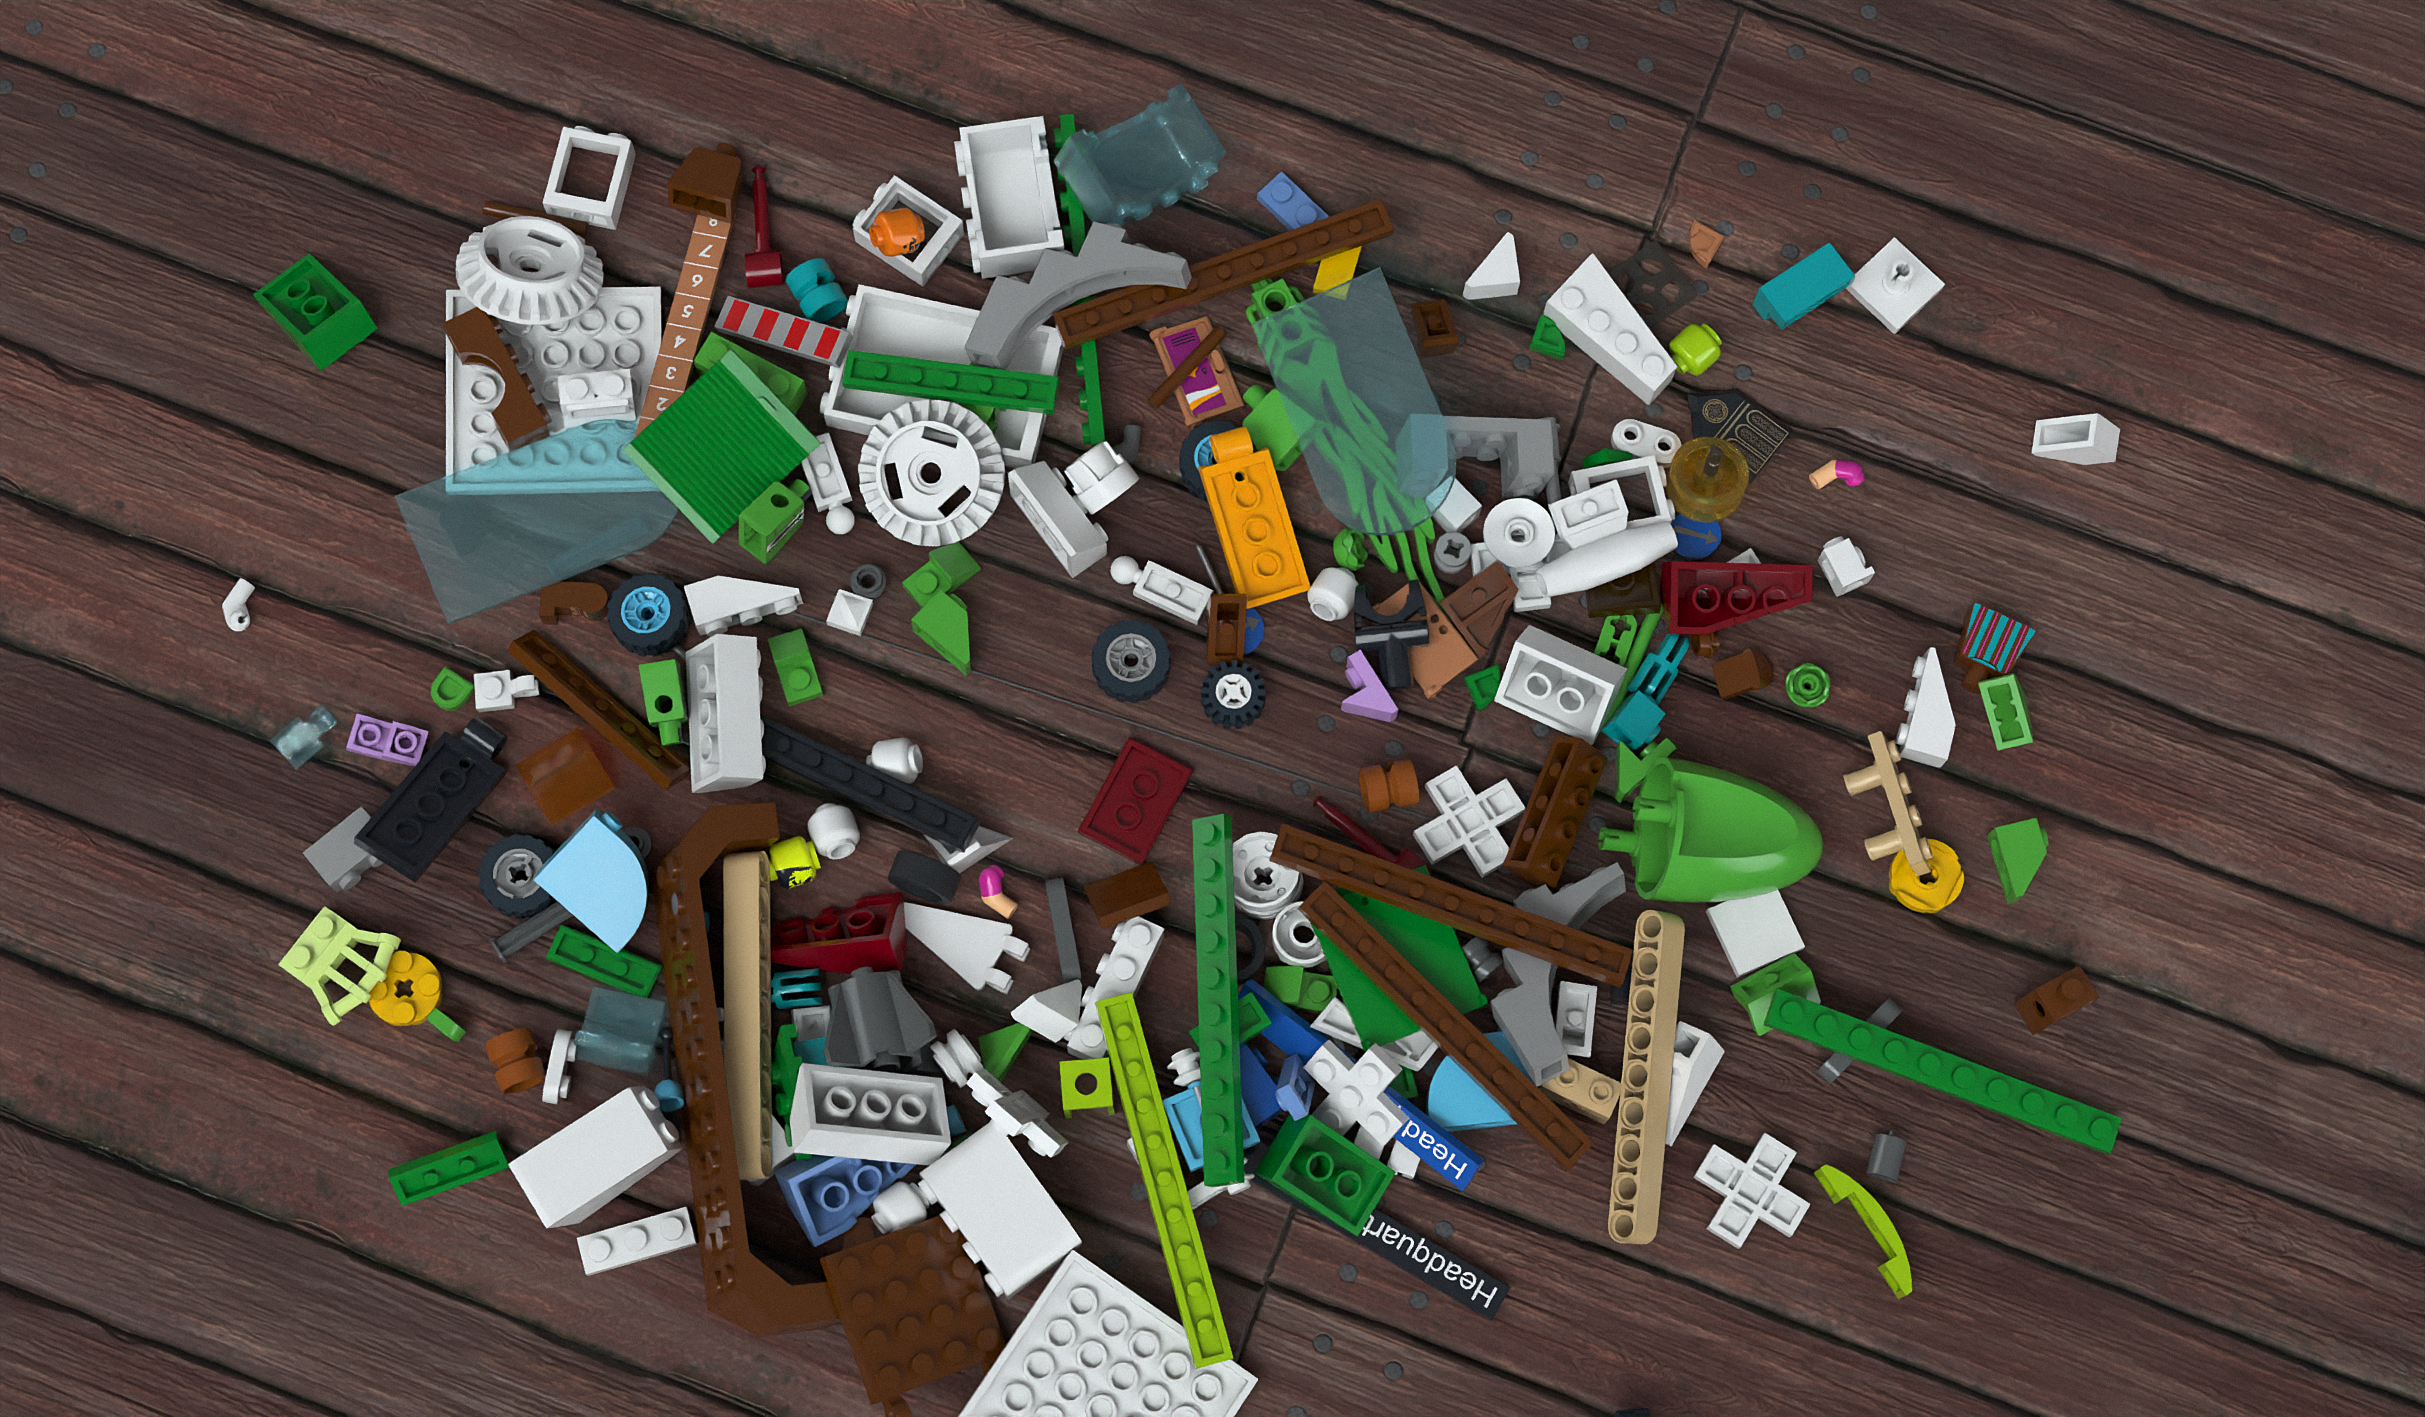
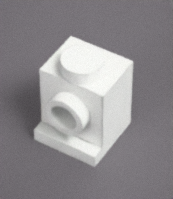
[1817,536,1875,597]

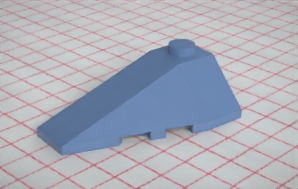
[774,1154,916,1247]

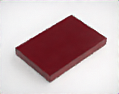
[1078,737,1193,865]

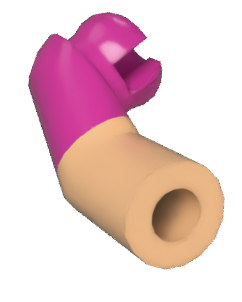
[1809,459,1865,489]
[979,865,1018,919]

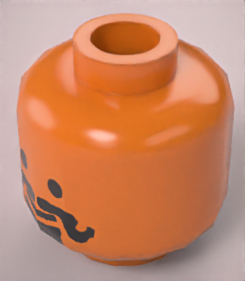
[869,208,925,257]

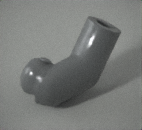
[1112,425,1142,464]

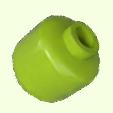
[1669,323,1722,376]

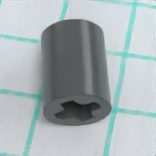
[1866,1130,1907,1183]

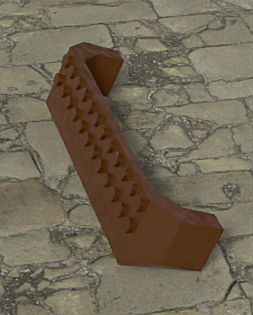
[650,802,841,1337]

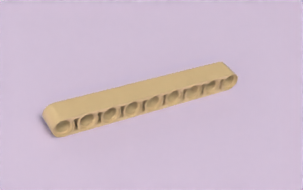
[723,851,772,1180]
[1608,910,1685,1244]

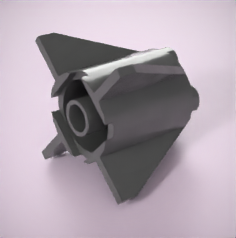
[824,967,943,1076]

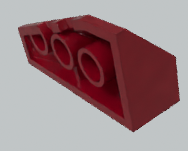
[1661,561,1813,635]
[770,892,907,974]

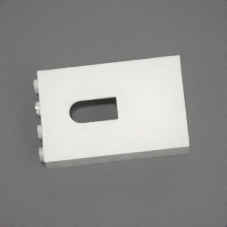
[820,284,1064,468]

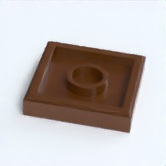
[1083,861,1172,929]

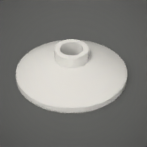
[1483,498,1555,568]

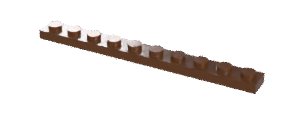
[1053,199,1394,350]
[1269,823,1633,988]
[1297,881,1594,1171]

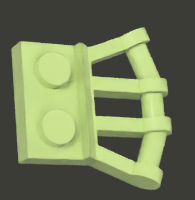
[278,906,401,1026]

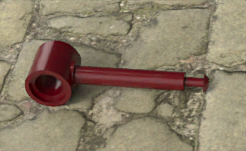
[745,165,784,288]
[1313,796,1432,875]

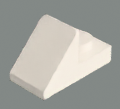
[1554,981,1597,1058]

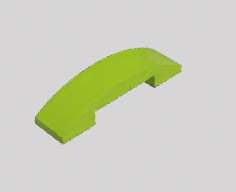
[1814,1164,1912,1299]

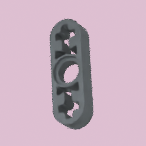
[1045,877,1082,984]
[1816,997,1903,1085]

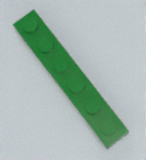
[842,350,1060,415]

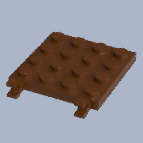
[819,1215,1006,1417]

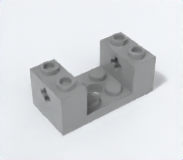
[1396,415,1554,501]

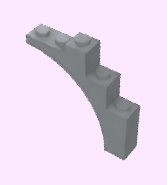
[964,221,1192,370]
[1491,862,1626,1087]

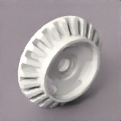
[456,216,604,325]
[858,400,1005,546]

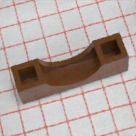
[443,307,552,455]

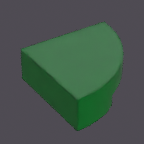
[1529,314,1565,360]
[1582,448,1633,469]
[1464,664,1501,712]

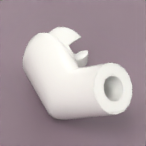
[222,578,255,631]

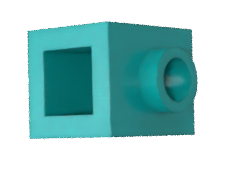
[1601,690,1666,751]

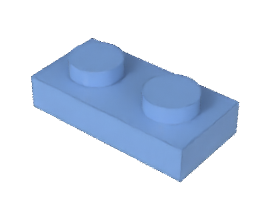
[1257,171,1329,231]
[1275,1053,1315,1121]

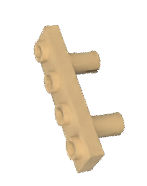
[1843,731,1933,877]

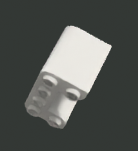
[954,116,1064,279]
[918,1122,1082,1300]

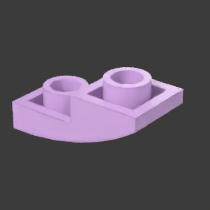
[346,714,429,766]

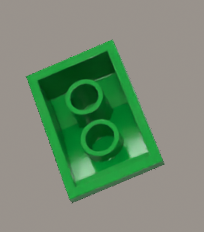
[253,253,378,371]
[1254,1114,1396,1237]

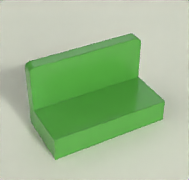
[1730,952,1821,1036]

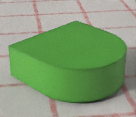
[431,666,475,711]
[427,1008,466,1043]

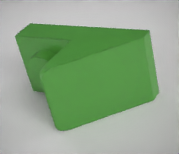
[902,541,981,609]
[768,628,823,707]
[1615,738,1677,803]
[1263,966,1338,1014]

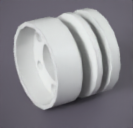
[1232,831,1304,920]

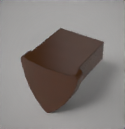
[1712,647,1774,700]

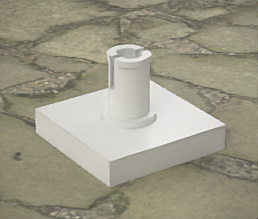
[1846,237,1945,334]

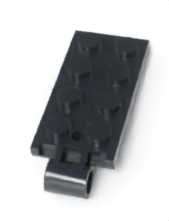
[354,717,508,883]

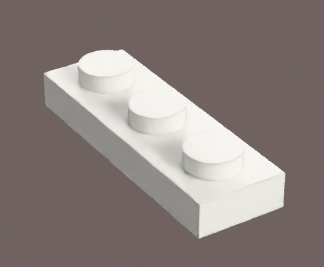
[577,1207,697,1276]

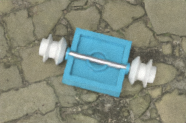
[1162,1048,1260,1195]

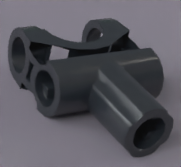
[1354,579,1430,690]

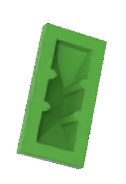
[1978,673,2034,751]
[978,1022,1034,1082]

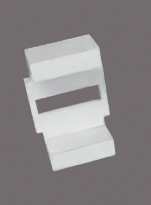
[1354,1125,1420,1179]

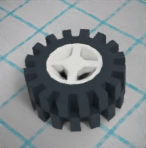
[1201,660,1266,730]

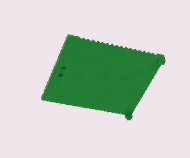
[622,348,821,544]
[1309,865,1488,1053]

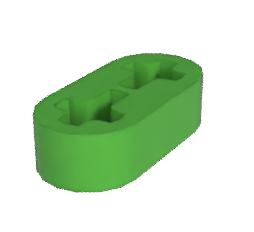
[1593,615,1637,667]

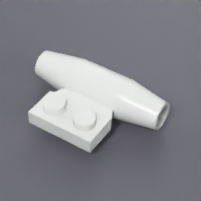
[1535,479,1678,598]

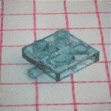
[574,987,667,1076]

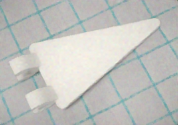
[904,902,1031,995]

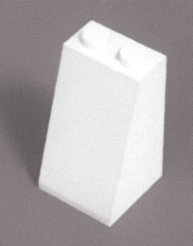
[508,1086,683,1229]

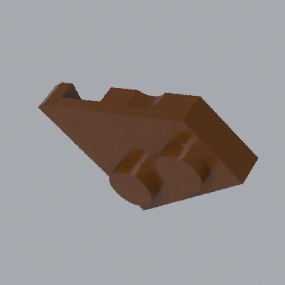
[1439,560,1519,658]

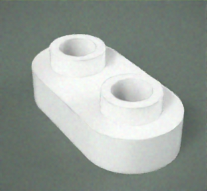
[1611,419,1682,468]
[542,1029,579,1105]

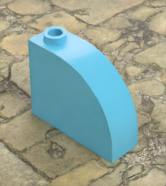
[534,808,649,953]
[1425,1027,1538,1132]

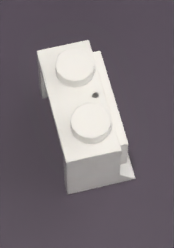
[557,369,636,428]

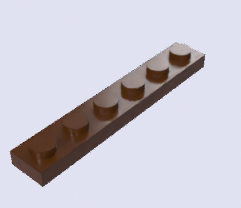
[507,629,691,790]

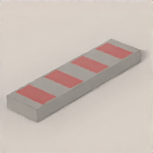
[714,296,853,368]

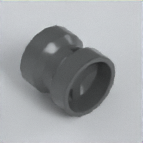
[1462,936,1504,985]

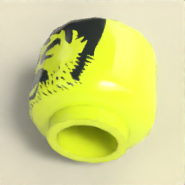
[768,836,821,889]

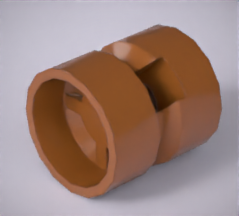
[1358,758,1419,814]
[484,1028,546,1095]

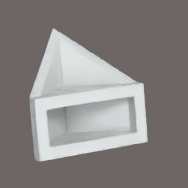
[923,826,1013,874]

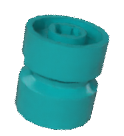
[786,258,848,324]

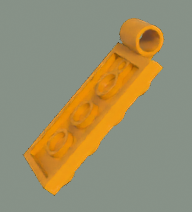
[1198,426,1311,609]

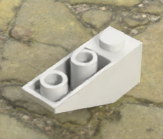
[684,576,803,636]
[1895,647,1956,768]
[1665,1021,1725,1146]

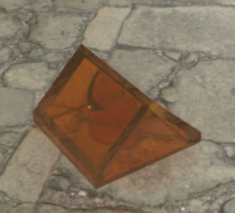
[515,728,616,826]

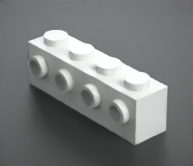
[1064,916,1164,1060]

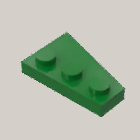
[771,1024,812,1161]

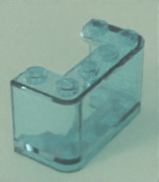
[1054,84,1226,227]

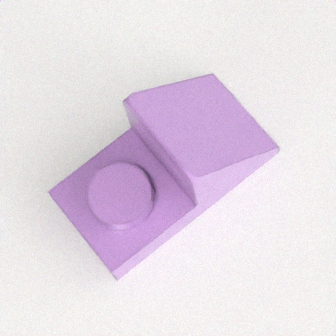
[1341,650,1398,722]

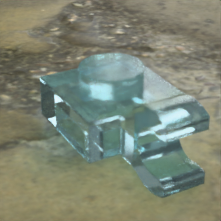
[269,705,337,770]

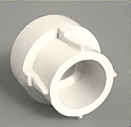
[1064,441,1140,515]
[1272,901,1326,968]

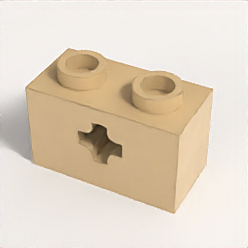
[1539,1058,1621,1124]

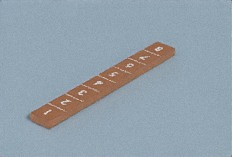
[634,212,736,438]

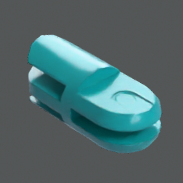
[1627,633,1690,705]
[771,968,823,1009]

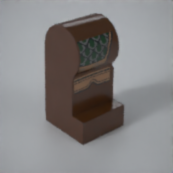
[539,581,610,625]

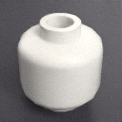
[1308,567,1359,621]
[866,738,923,784]
[808,803,860,860]
[872,1182,929,1235]

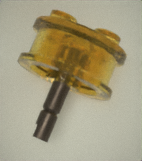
[1666,437,1749,523]

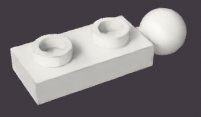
[801,433,855,534]
[1110,556,1213,625]

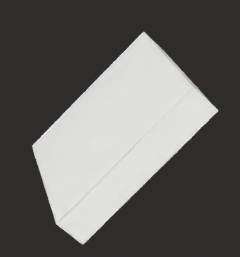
[1706,890,1805,978]

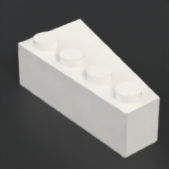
[1543,253,1677,405]

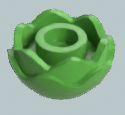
[1333,527,1368,571]
[1786,663,1830,708]

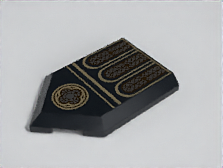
[1687,389,1793,484]

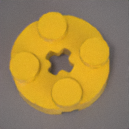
[1889,839,1964,913]
[369,951,443,1027]

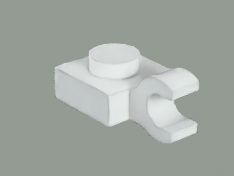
[474,670,540,712]

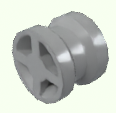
[1434,532,1471,574]

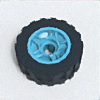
[1179,420,1257,501]
[606,573,691,657]

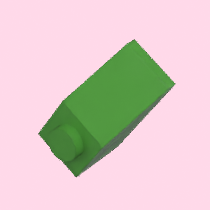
[911,589,971,676]
[1987,818,2049,905]

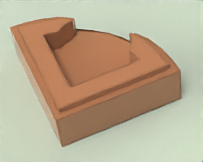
[1689,220,1725,269]

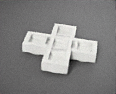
[1470,532,1572,612]
[1413,766,1526,878]
[1303,1040,1410,1146]
[966,1069,1068,1157]
[1693,1133,1810,1249]

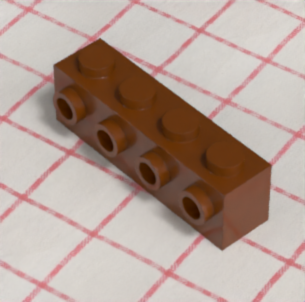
[1502,736,1608,888]

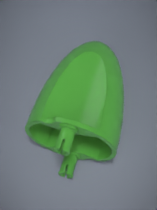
[1598,757,1824,902]

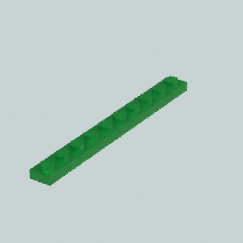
[1054,114,1105,448]
[1192,813,1245,1187]
[1763,989,2122,1154]

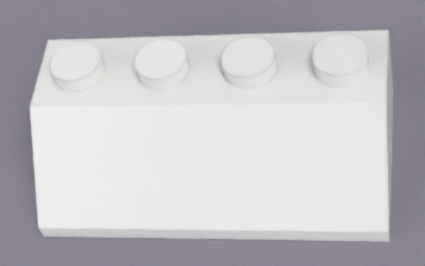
[686,634,766,793]
[790,1063,951,1165]

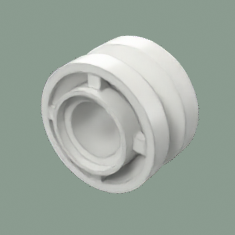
[930,1029,984,1088]

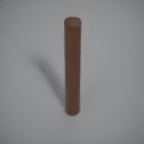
[483,201,589,236]
[1147,326,1226,410]

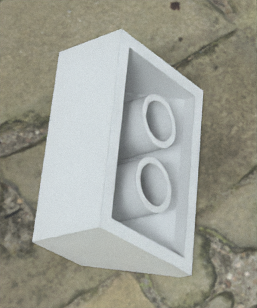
[1008,461,1109,578]
[1494,625,1627,745]

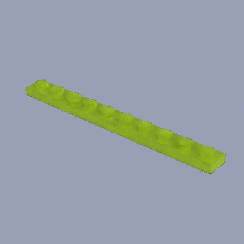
[1095,992,1233,1369]

